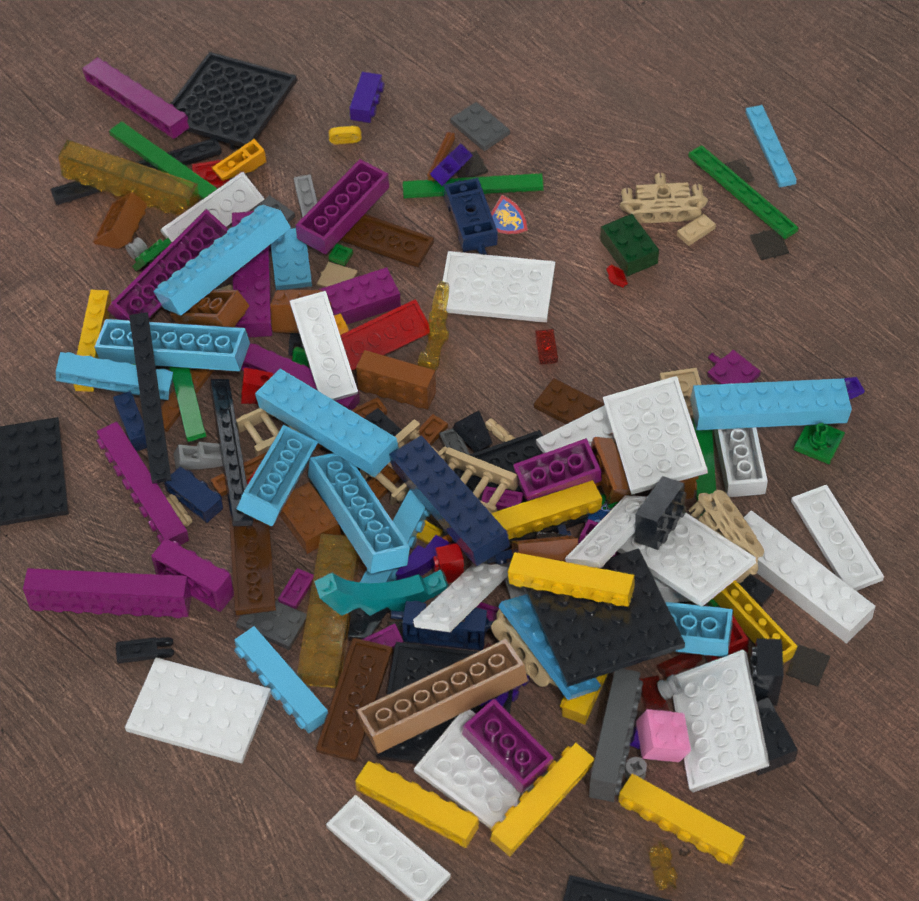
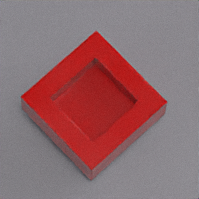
[606,264,628,288]

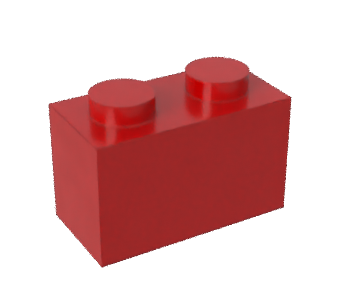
[433,543,464,583]

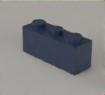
[113,391,147,452]
[164,466,223,523]

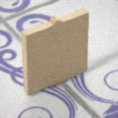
[317,262,358,288]

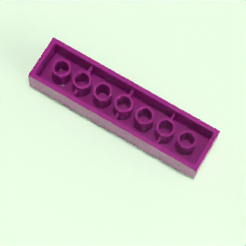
[107,209,229,321]
[232,211,273,338]
[23,568,192,618]

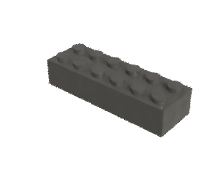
[589,669,643,802]

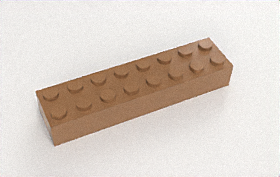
[357,639,528,753]

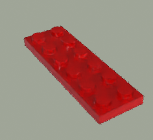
[340,299,433,371]

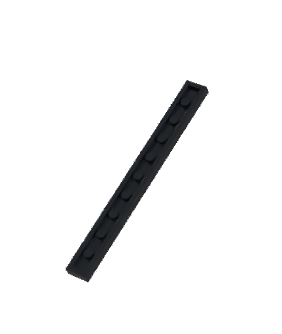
[50,138,222,205]
[129,312,172,484]
[210,379,253,526]

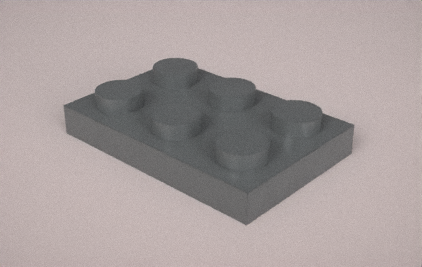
[450,102,510,151]
[236,601,309,650]

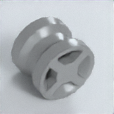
[125,237,148,259]
[657,675,682,700]
[625,757,647,780]

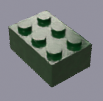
[600,214,659,277]

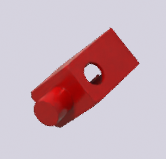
[241,368,274,404]

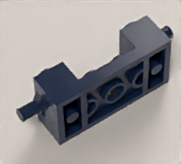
[444,178,498,255]
[391,601,494,651]

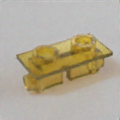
[648,841,678,890]

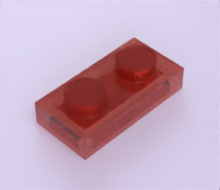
[535,329,558,364]
[656,653,703,677]
[640,675,669,712]

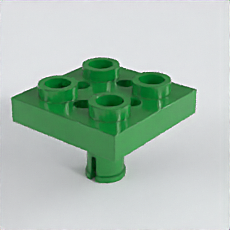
[132,238,172,272]
[794,423,845,465]

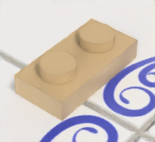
[677,214,716,246]

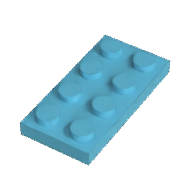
[271,228,312,291]

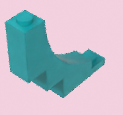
[314,569,449,616]

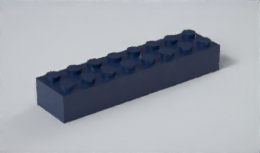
[389,435,510,567]

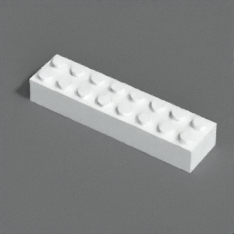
[744,510,876,644]

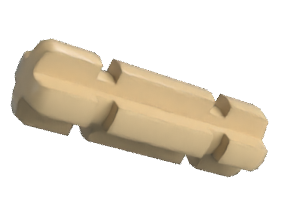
[485,418,515,442]
[166,494,192,527]

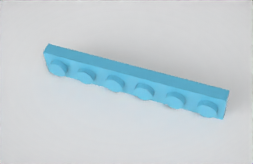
[745,105,797,188]

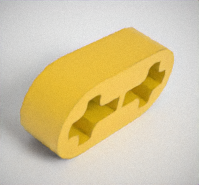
[329,126,362,144]

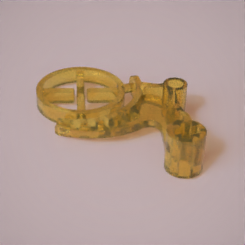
[418,281,449,371]

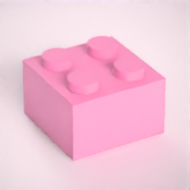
[636,709,691,762]

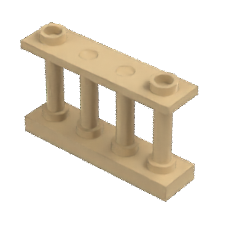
[236,408,302,457]
[360,419,448,505]
[445,447,518,513]

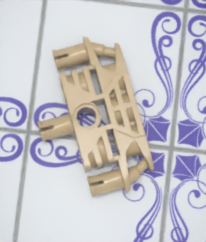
[620,173,708,223]
[689,490,764,583]
[491,608,558,687]

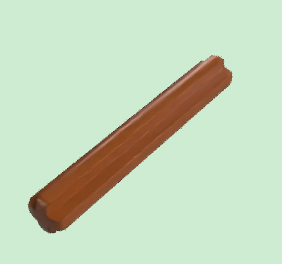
[427,132,455,182]

